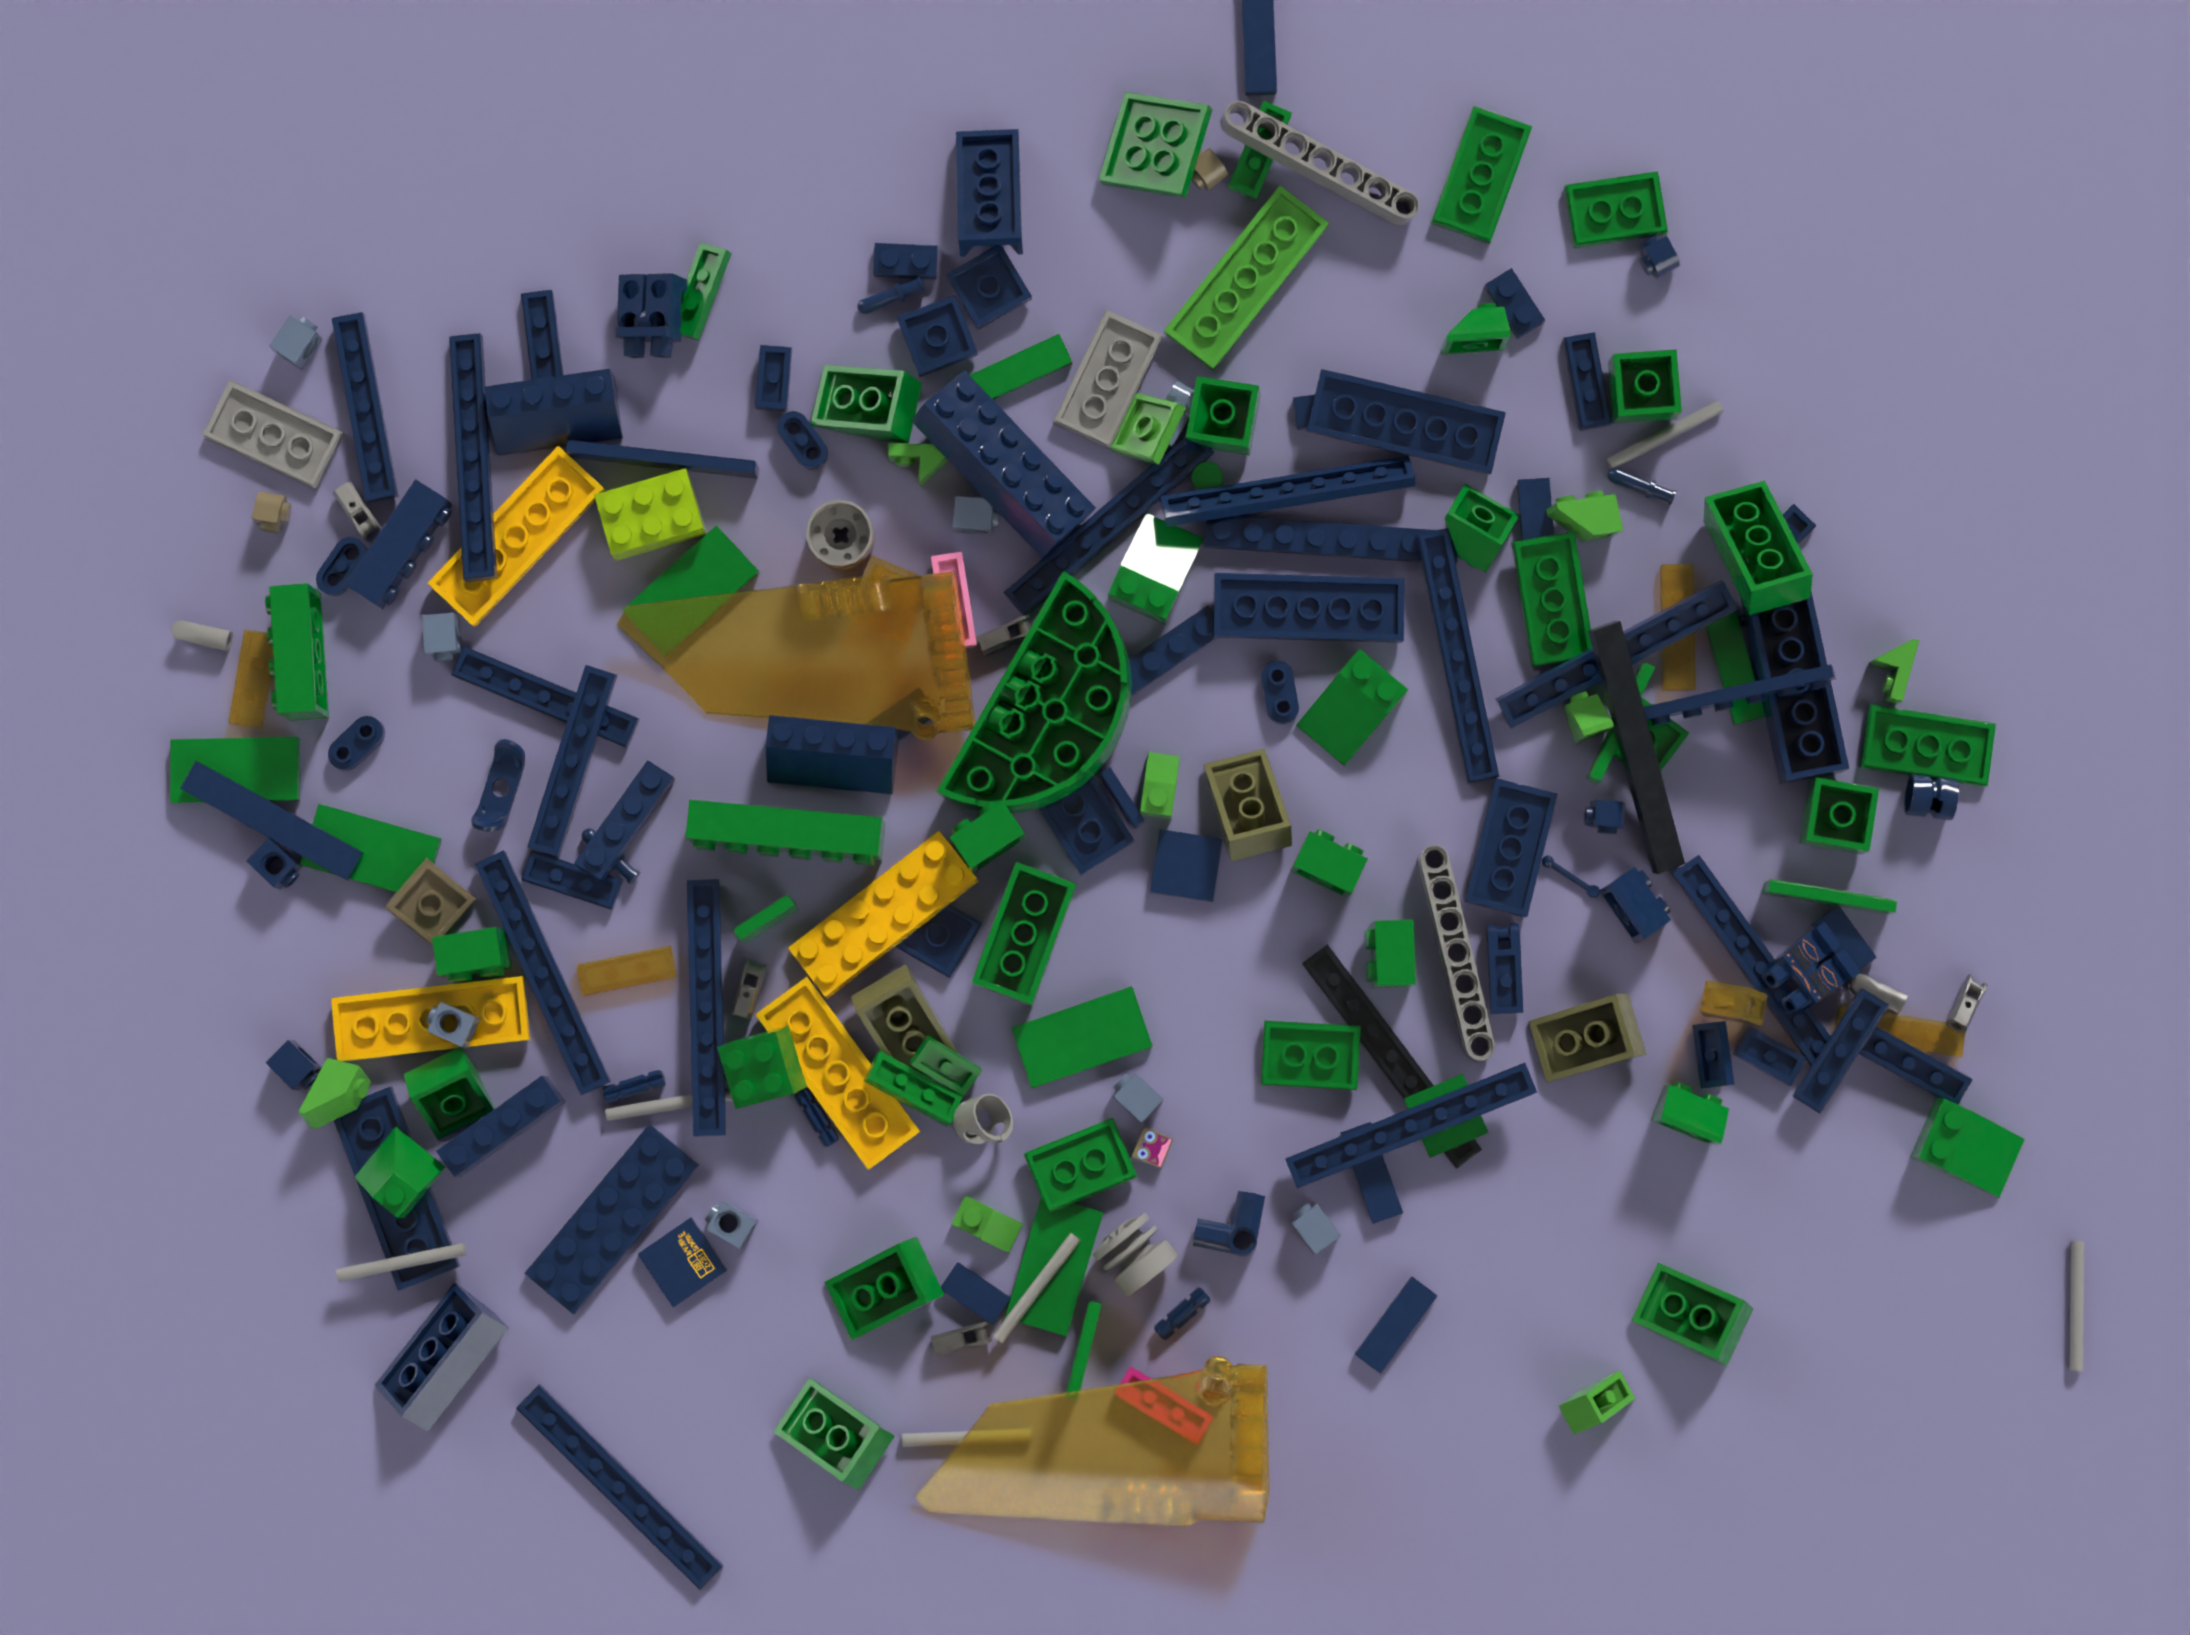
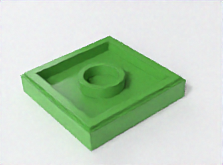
[1110,393,1186,465]

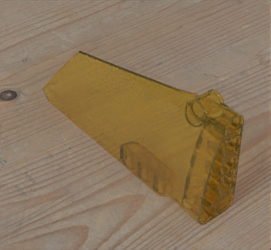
[617,571,975,740]
[915,1356,1269,1526]

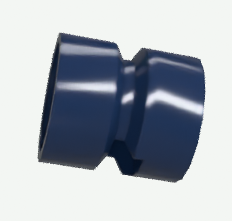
[1904,774,1959,820]

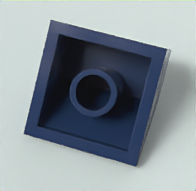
[1600,867,1671,943]

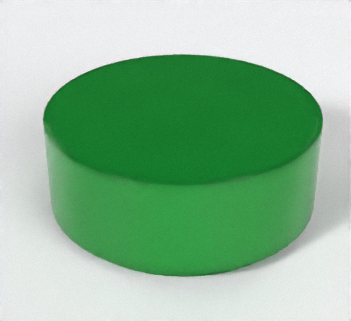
[1191,462,1223,490]

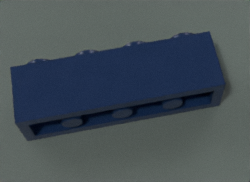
[345,479,452,610]
[436,1075,566,1177]

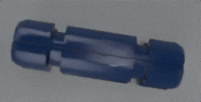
[602,1070,666,1103]
[794,1087,839,1147]
[1154,1287,1210,1340]

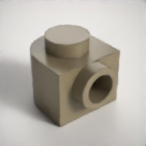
[1191,147,1228,191]
[252,491,292,534]

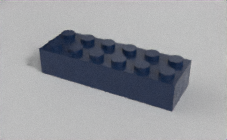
[911,370,1096,559]
[1740,591,1850,784]

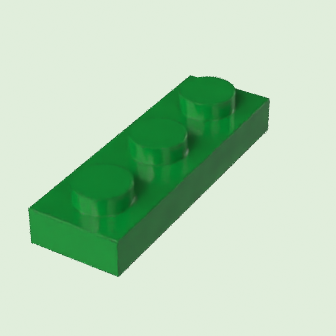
[1227,101,1292,201]
[679,243,732,341]
[864,1051,963,1127]

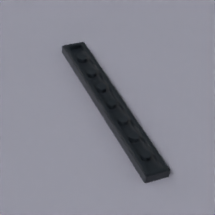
[1588,621,1685,874]
[1302,944,1482,1169]

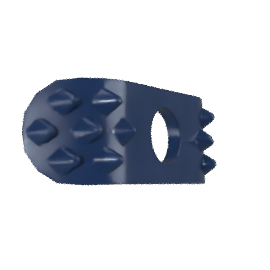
[471,739,525,832]

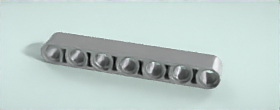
[1220,101,1420,226]
[1418,845,1495,1062]

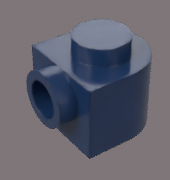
[1640,236,1680,278]
[1584,800,1625,834]

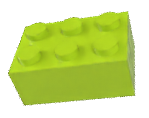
[594,468,707,561]

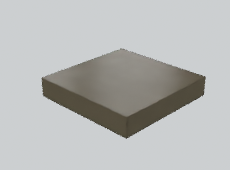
[385,858,476,946]

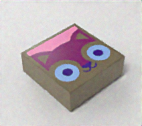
[1132,1127,1173,1169]

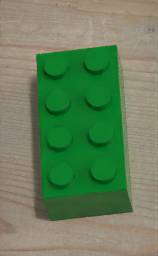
[1703,480,1813,615]
[265,583,329,721]
[971,862,1077,1006]

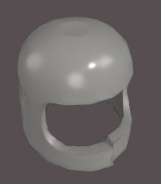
[953,1093,1013,1144]

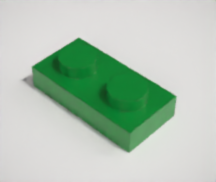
[910,1035,982,1097]

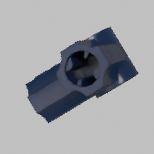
[1193,1191,1266,1257]

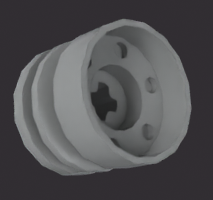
[806,499,875,571]
[1093,1212,1179,1297]

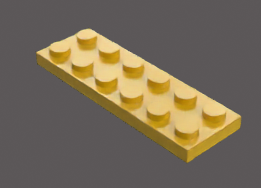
[427,446,605,627]
[788,831,979,999]
[331,976,531,1062]
[755,977,921,1170]

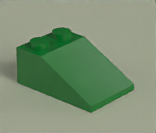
[810,365,922,443]
[1108,513,1204,625]
[1296,649,1408,766]
[1910,1098,2025,1198]
[824,1237,944,1340]
[1631,1263,1754,1367]
[773,1377,895,1491]

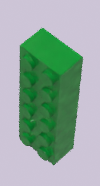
[685,800,886,866]

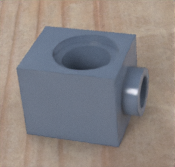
[269,315,322,370]
[953,496,1000,536]
[422,613,461,662]
[426,1002,481,1048]
[1113,1073,1163,1123]
[705,1201,758,1249]
[1291,1203,1341,1255]

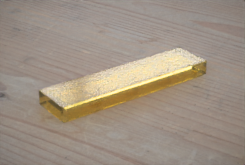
[1660,564,1696,691]
[1834,1005,1966,1058]

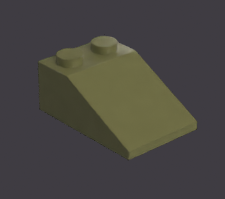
[1204,748,1292,862]
[851,965,958,1074]
[1529,993,1647,1082]

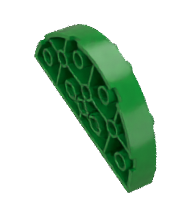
[936,571,1132,813]

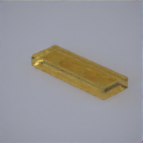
[229,629,274,729]
[576,946,678,996]

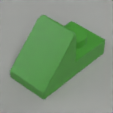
[888,443,949,487]
[1868,639,1920,705]
[951,1195,1023,1253]

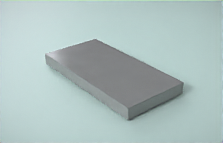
[1053,309,1163,450]
[202,380,345,490]

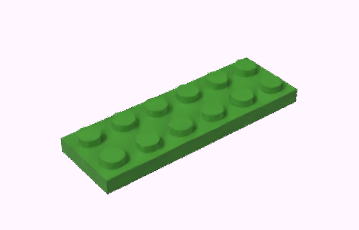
[1164,185,1329,371]

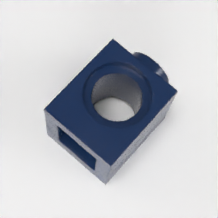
[246,838,303,890]
[265,1040,322,1090]

